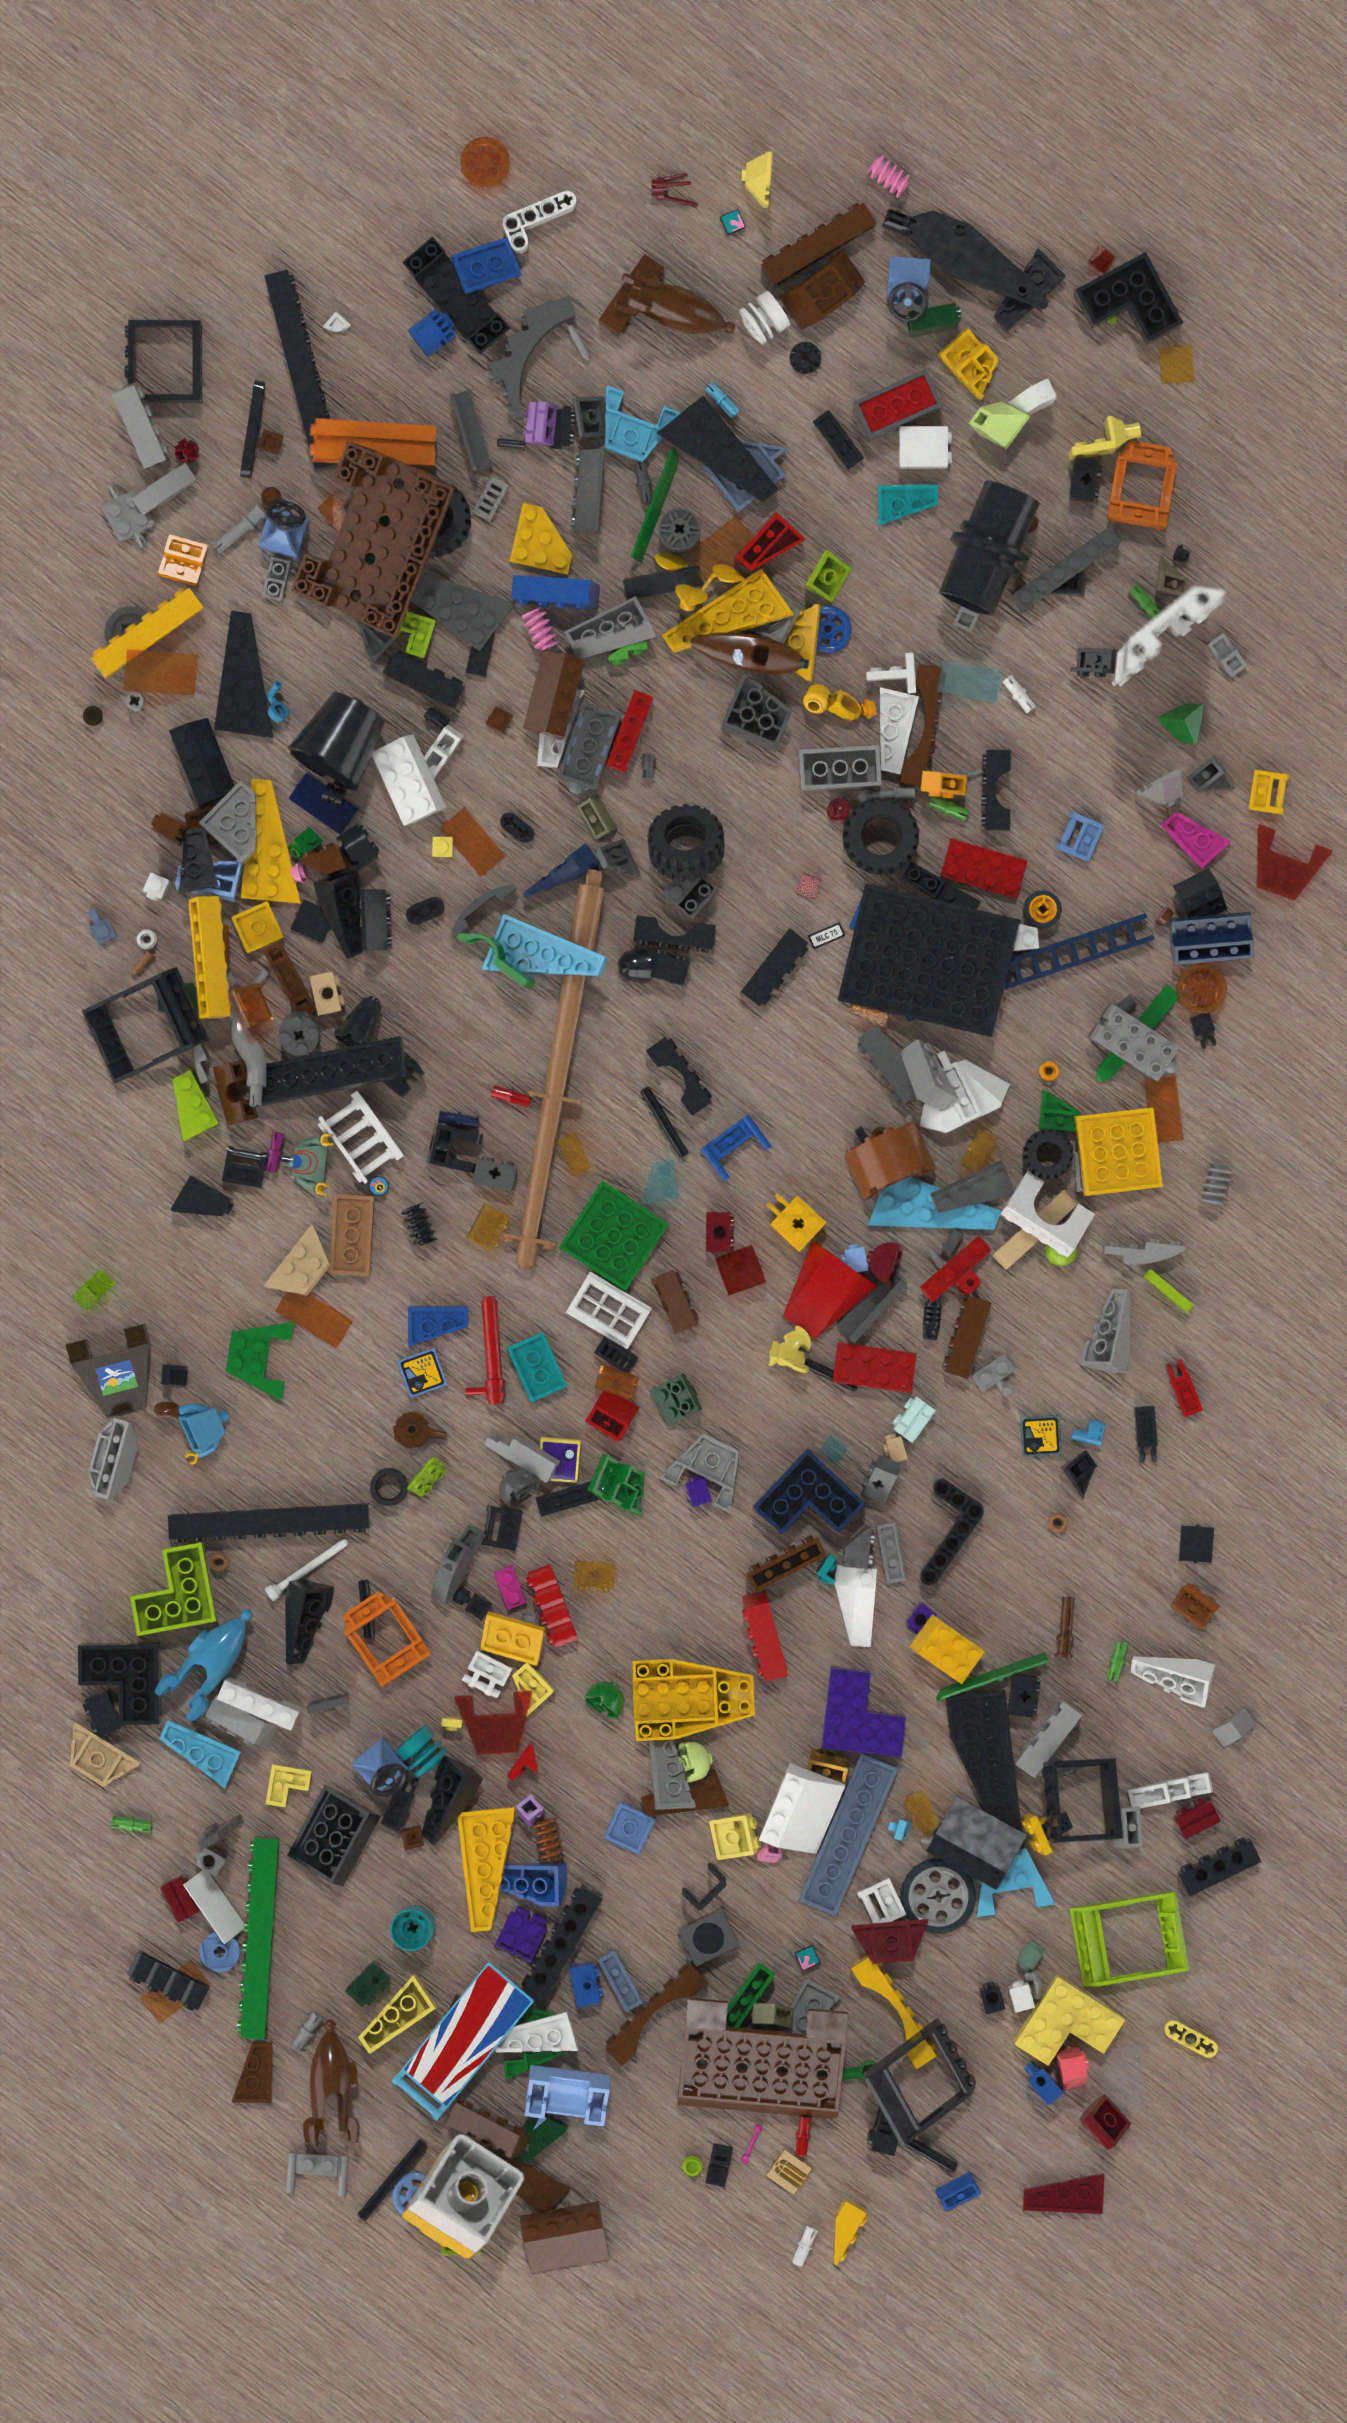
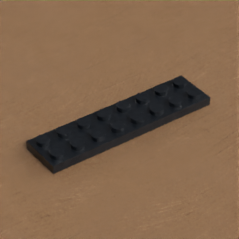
[257,1036,407,1107]

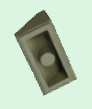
[576,794,617,841]

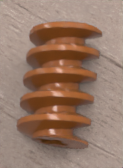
[533,1817,565,1861]

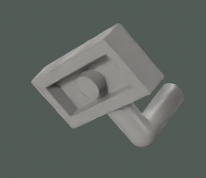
[971,1353,1015,1396]

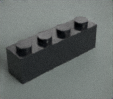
[740,928,808,1007]

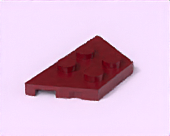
[851,1919,928,1965]

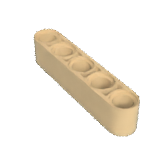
[992,1189,1078,1270]

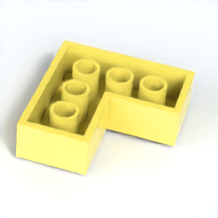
[1013,1974,1125,2066]

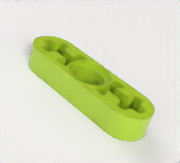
[1143,1269,1194,1314]

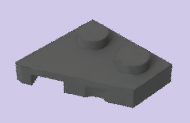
[357,619,400,663]
[594,838,640,877]

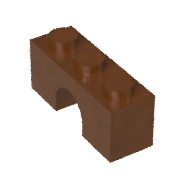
[213,1060,258,1126]

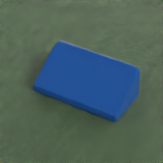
[935,2172,981,2212]

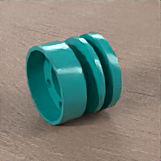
[395,1724,448,1777]
[390,1905,436,1951]

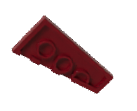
[1022,2173,1105,2214]

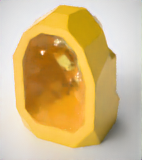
[827,690,861,720]

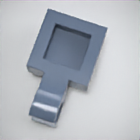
[87,909,117,945]

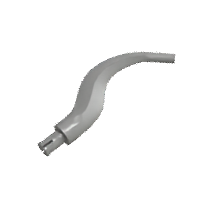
[231,968,270,1107]

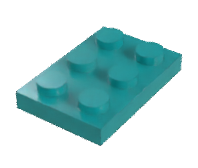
[507,1331,567,1402]

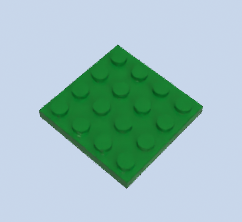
[559,1181,669,1291]

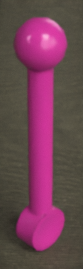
[741,2124,762,2164]

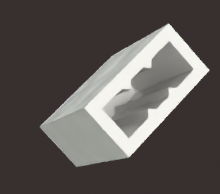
[899,426,952,469]

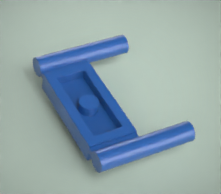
[700,1114,772,1181]

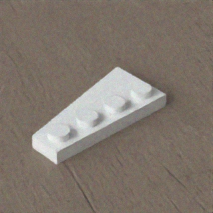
[536,689,585,768]
[495,2011,579,2053]

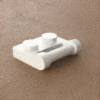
[857,1877,906,1924]

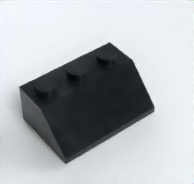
[360,889,392,952]

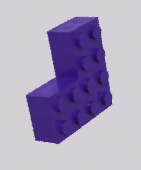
[821,1666,906,1757]

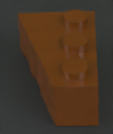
[651,1270,699,1334]

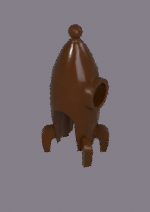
[614,271,735,334]
[303,2019,360,2145]

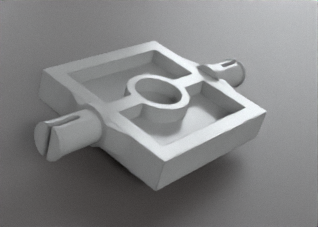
[101,484,155,548]

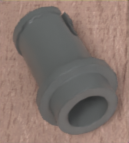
[641,754,656,778]
[941,1228,963,1255]

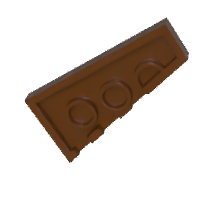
[640,1768,729,1817]

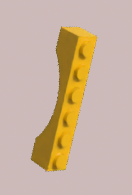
[850,1955,937,2069]

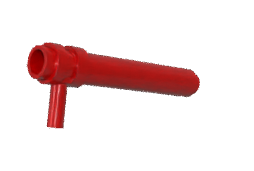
[465,1296,506,1404]

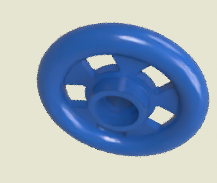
[816,606,852,653]

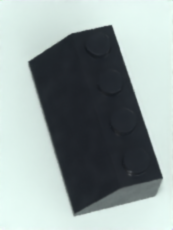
[169,718,235,807]

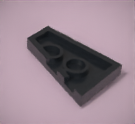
[179,827,218,895]

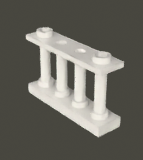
[318,1091,404,1184]

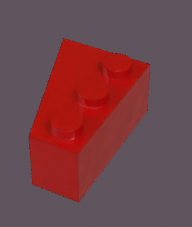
[733,512,806,571]

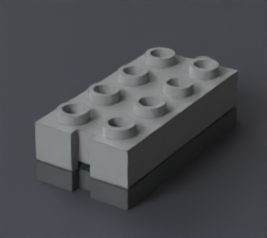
[1087,1003,1179,1081]

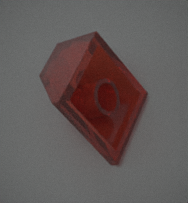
[715,1245,766,1296]

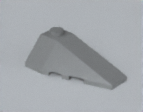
[1080,1289,1130,1373]

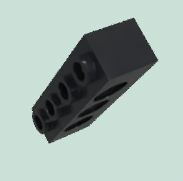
[1177,1837,1262,1896]

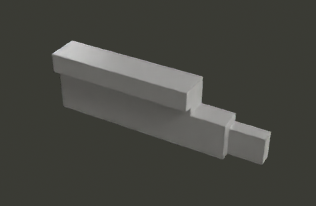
[484,1435,560,1483]

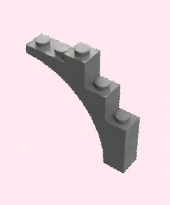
[487,296,575,421]

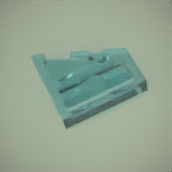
[641,1159,680,1205]

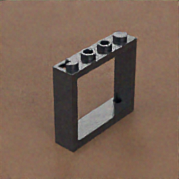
[125,320,202,403]
[1042,1758,1123,1844]

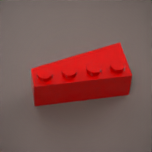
[742,1590,789,1682]

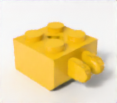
[766,1193,827,1252]

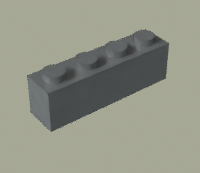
[857,1025,916,1104]

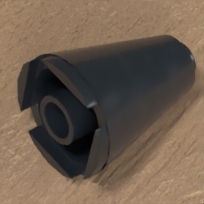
[333,996,382,1047]

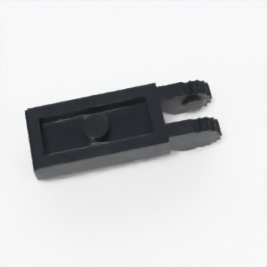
[1134,1406,1158,1463]
[380,1774,420,1832]

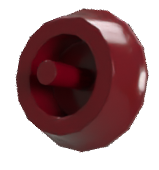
[827,798,850,822]

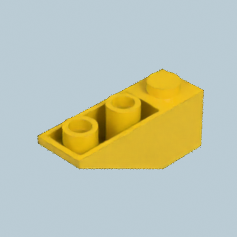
[833,2198,868,2265]

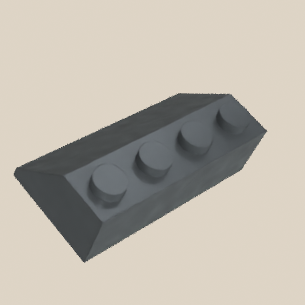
[571,449,605,535]

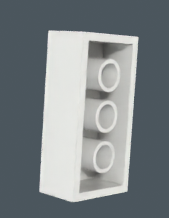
[372,734,446,826]

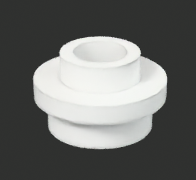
[137,929,157,950]

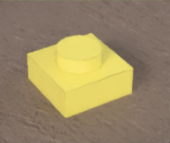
[432,837,453,857]
[442,1716,463,1731]

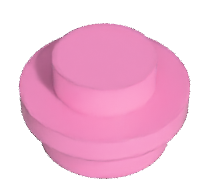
[291,863,308,883]

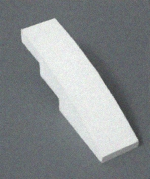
[1128,1772,1213,1808]

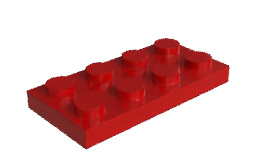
[940,838,1028,899]
[832,1342,916,1394]

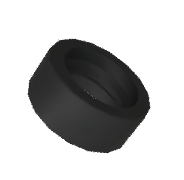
[370,1468,408,1506]

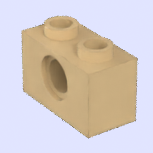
[309,971,345,1016]

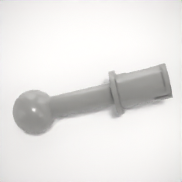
[858,786,916,804]

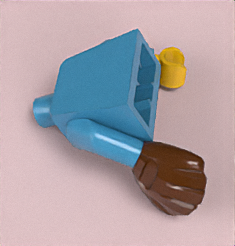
[154,1402,229,1465]

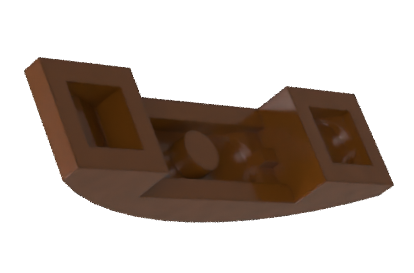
[262,940,317,1013]

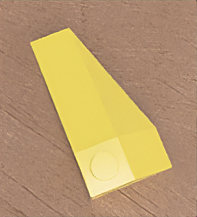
[741,152,772,208]

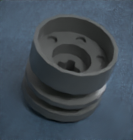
[658,508,701,554]

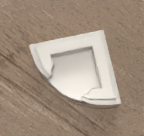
[323,312,351,332]

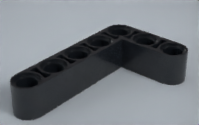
[919,1478,984,1586]

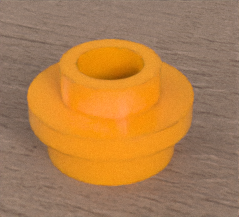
[860,699,876,719]
[1039,1061,1059,1081]

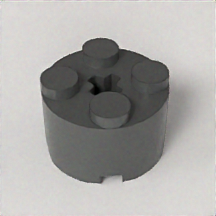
[279,1011,320,1056]

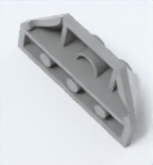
[88,1417,138,1500]

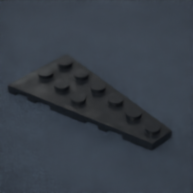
[656,396,778,503]
[214,611,274,739]

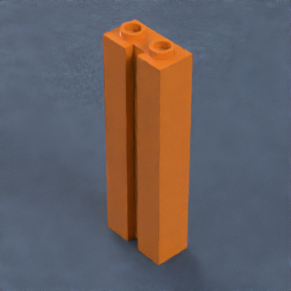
[309,418,436,469]

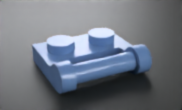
[1055,811,1104,862]

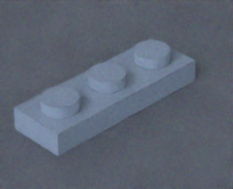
[597,1949,643,2012]

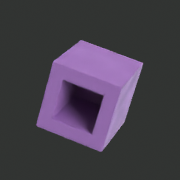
[515,1794,545,1828]

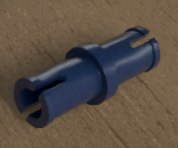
[438,1110,479,1129]

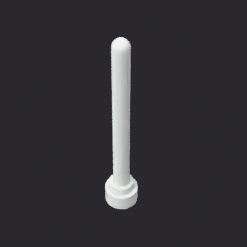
[264,1539,348,1602]

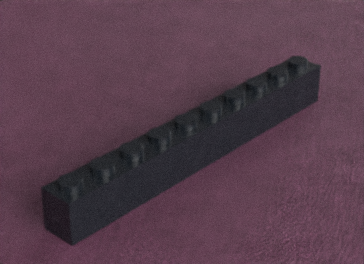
[264,270,339,472]
[168,1503,370,1543]

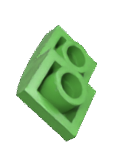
[608,641,648,666]

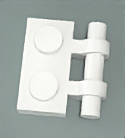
[462,1650,512,1698]

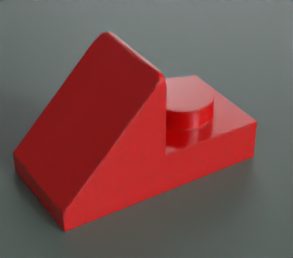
[507,1742,538,1780]

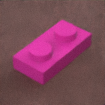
[494,1565,527,1610]

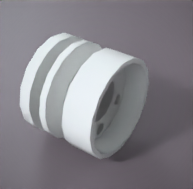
[739,290,790,345]

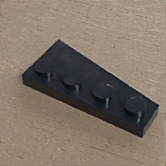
[994,248,1066,332]

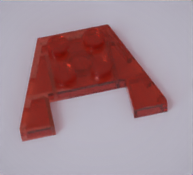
[1256,824,1333,901]
[454,1690,532,1755]

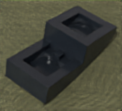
[705,2143,733,2188]

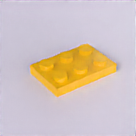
[480,1612,546,1666]

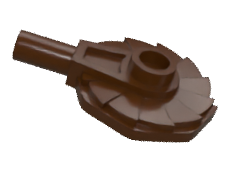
[393,1411,447,1448]

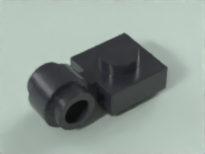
[452,1586,492,1621]

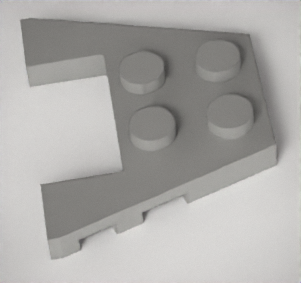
[660,1433,739,1513]

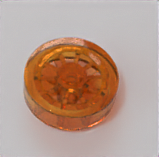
[460,137,510,189]
[1175,964,1227,1014]

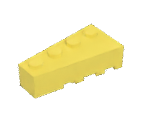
[358,1974,438,2054]

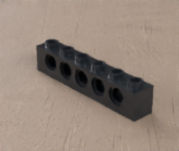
[521,1884,603,2003]

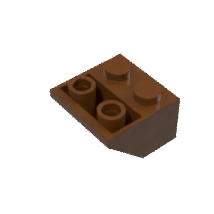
[300,843,348,877]

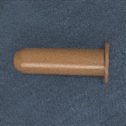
[132,949,155,977]

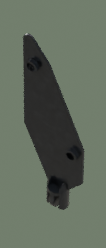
[882,208,1048,309]

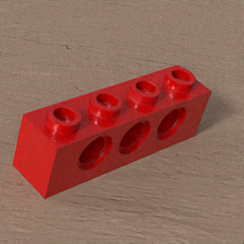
[606,690,653,774]

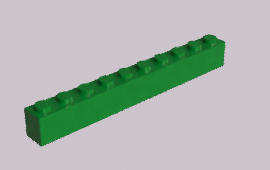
[237,1836,280,2040]

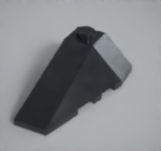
[422,1756,483,1845]

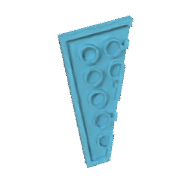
[868,1177,1001,1230]

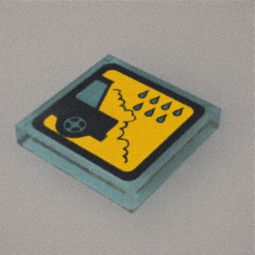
[1020,1415,1062,1457]

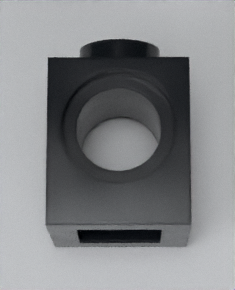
[979,1982,1006,2015]

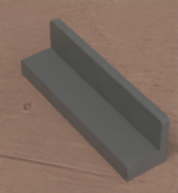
[449,390,492,474]
[837,1273,908,1343]

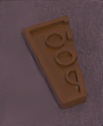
[493,2151,570,2212]

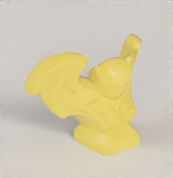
[768,1326,811,1373]

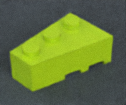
[173,1070,220,1142]

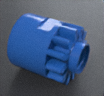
[408,309,456,358]

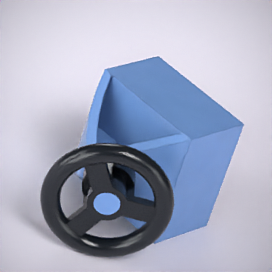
[886,257,930,322]
[259,501,310,560]
[352,1736,409,1797]

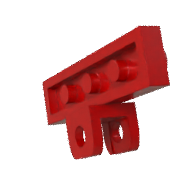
[919,1235,992,1302]

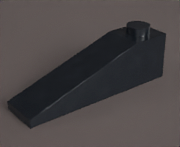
[314,870,363,959]
[285,1580,335,1665]

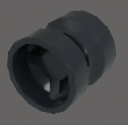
[321,782,347,808]

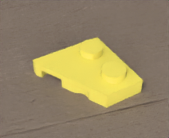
[512,1663,555,1717]

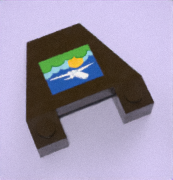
[66,1324,150,1416]

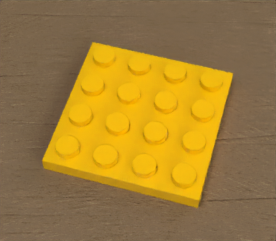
[1075,1107,1163,1196]

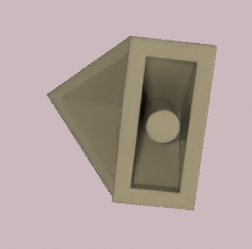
[1155,554,1188,597]

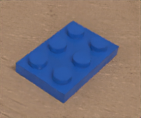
[451,237,522,295]

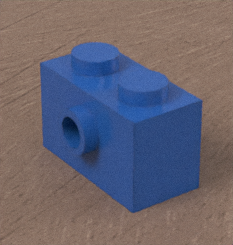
[569,1961,604,2008]

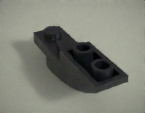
[901,861,982,910]

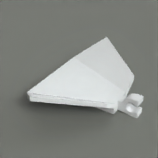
[920,1051,1010,1133]

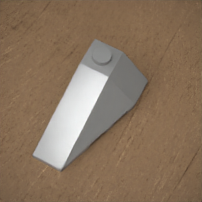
[1135,769,1183,807]

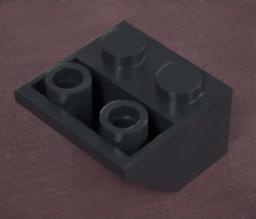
[1173,868,1228,917]

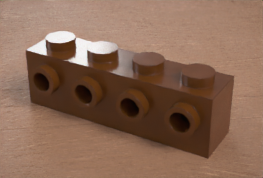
[746,1535,827,1592]

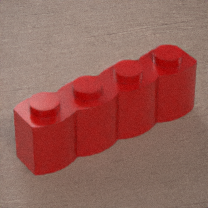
[526,1563,578,1648]

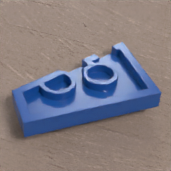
[408,1306,468,1347]

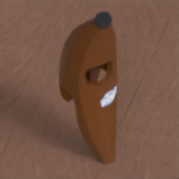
[690,632,809,674]

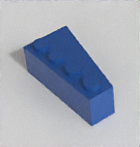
[511,575,600,610]

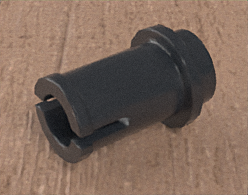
[423,707,450,730]

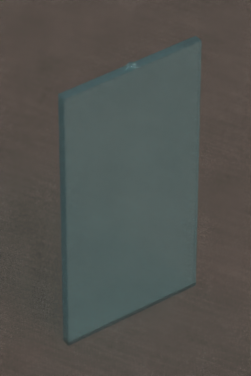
[938,660,1002,703]

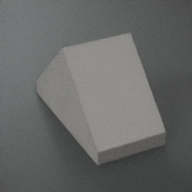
[1212,1707,1256,1747]

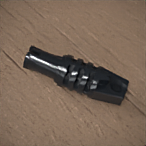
[922,1296,942,1340]

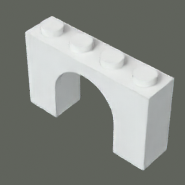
[1001,1171,1095,1258]
[217,1676,302,1731]

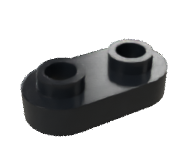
[406,897,445,925]

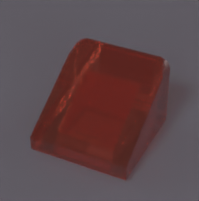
[1088,244,1115,274]
[796,873,821,899]

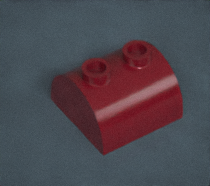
[866,1242,903,1287]
[1079,2094,1131,2150]

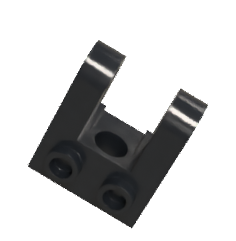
[426,1123,483,1173]
[867,2106,898,2156]

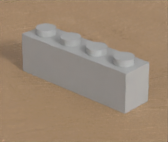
[112,382,169,469]

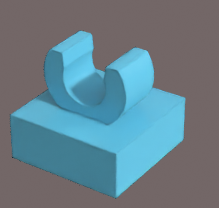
[888,1819,913,1841]

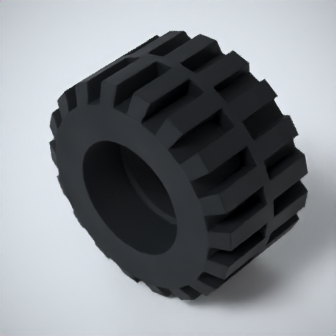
[1022,1129,1074,1179]

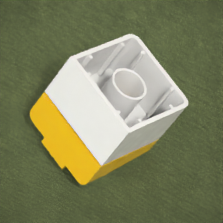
[402,2134,524,2259]

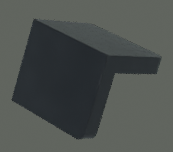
[161,1364,188,1386]

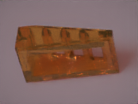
[848,1003,890,1028]

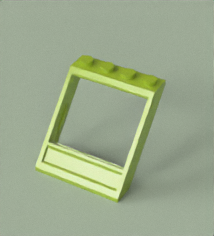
[1070,1891,1189,1987]

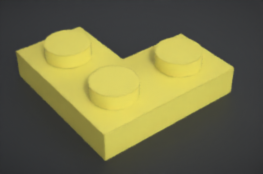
[266,1764,312,1807]

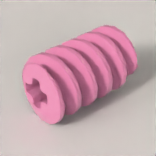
[866,155,910,198]
[522,608,560,653]

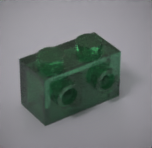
[345,1959,391,2007]

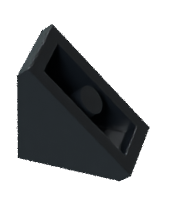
[1061,1450,1097,1499]

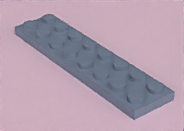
[799,1753,898,1916]

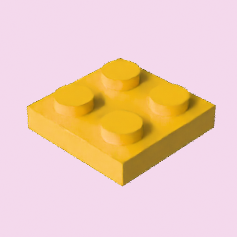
[231,901,284,954]

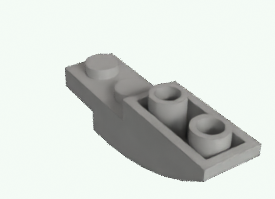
[1102,1238,1185,1264]

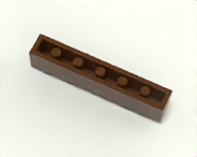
[761,202,876,288]

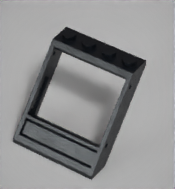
[82,967,210,1084]
[865,2018,976,2147]

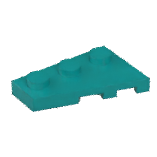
[878,484,938,526]

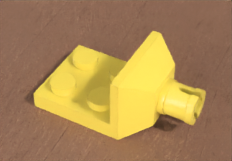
[1068,416,1141,461]

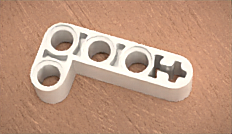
[503,191,576,254]

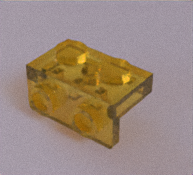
[466,1203,509,1251]
[903,1790,940,1834]

